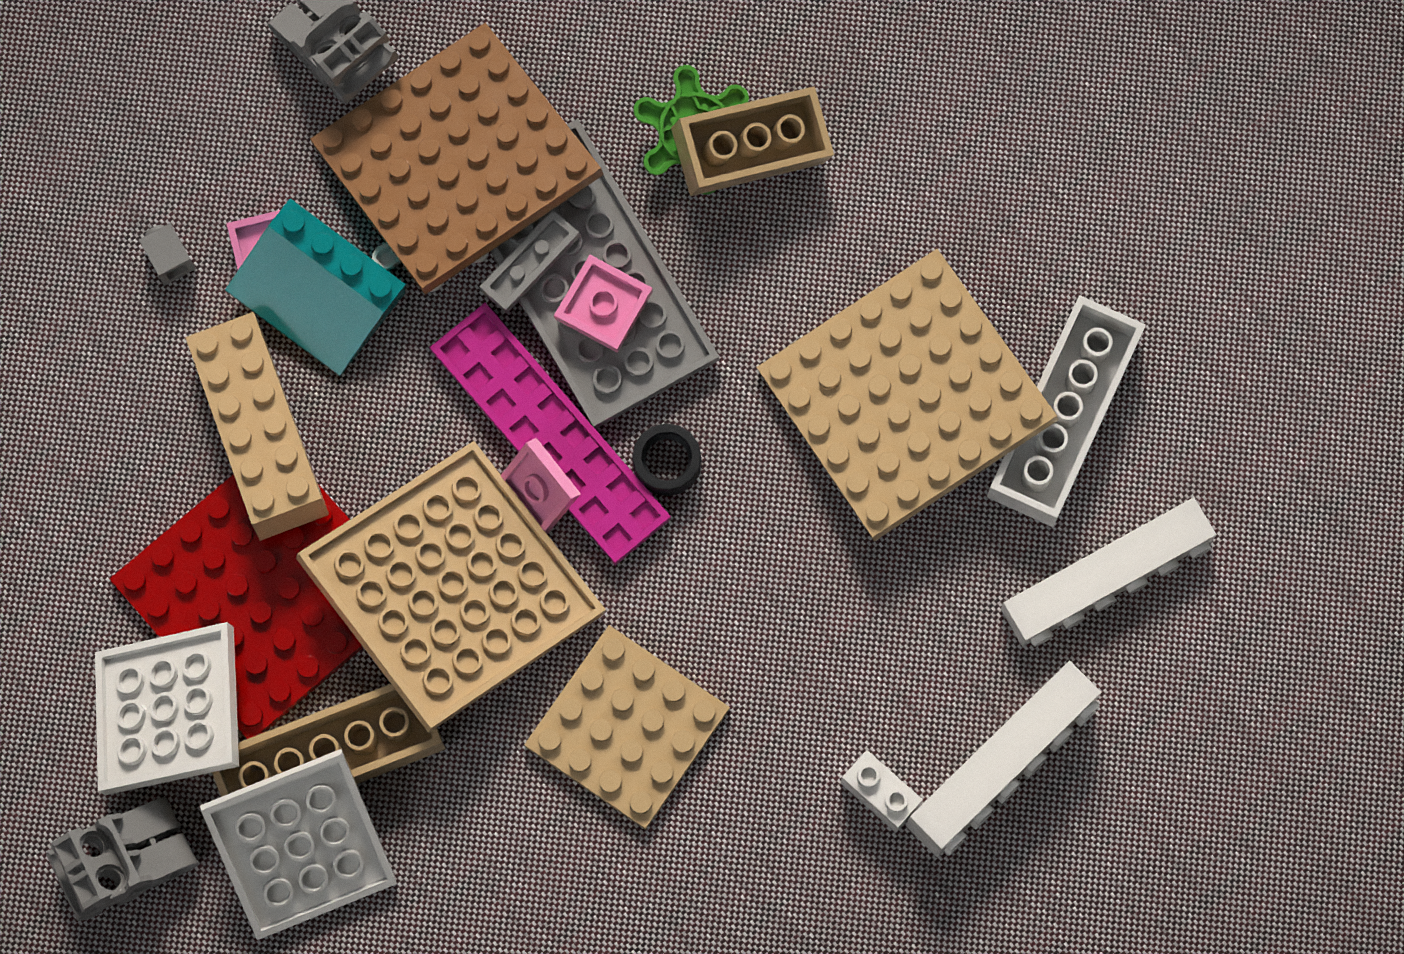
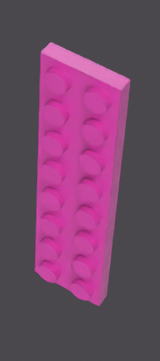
[429,303,671,566]

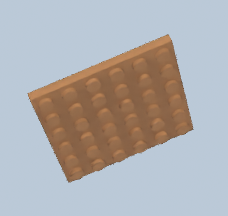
[310,22,603,295]

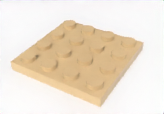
[524,625,730,830]

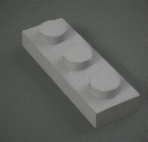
[479,210,580,314]

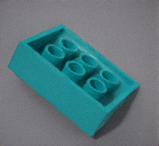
[225,198,406,377]

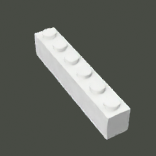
[1001,497,1217,647]

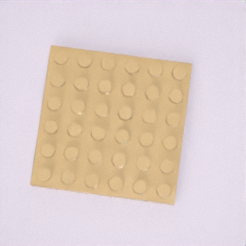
[757,249,1058,541]
[296,441,606,733]

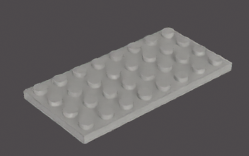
[490,119,719,429]

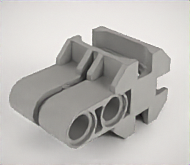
[267,0,400,104]
[46,797,198,921]

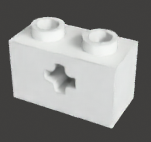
[841,750,923,833]

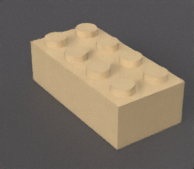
[671,86,834,196]

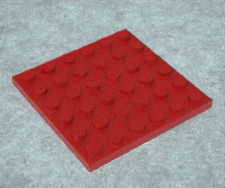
[110,474,364,739]

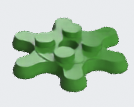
[633,65,749,195]

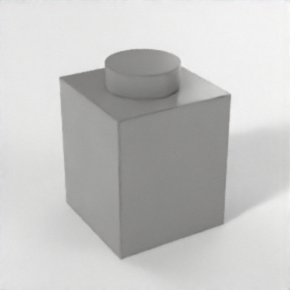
[139,223,196,286]

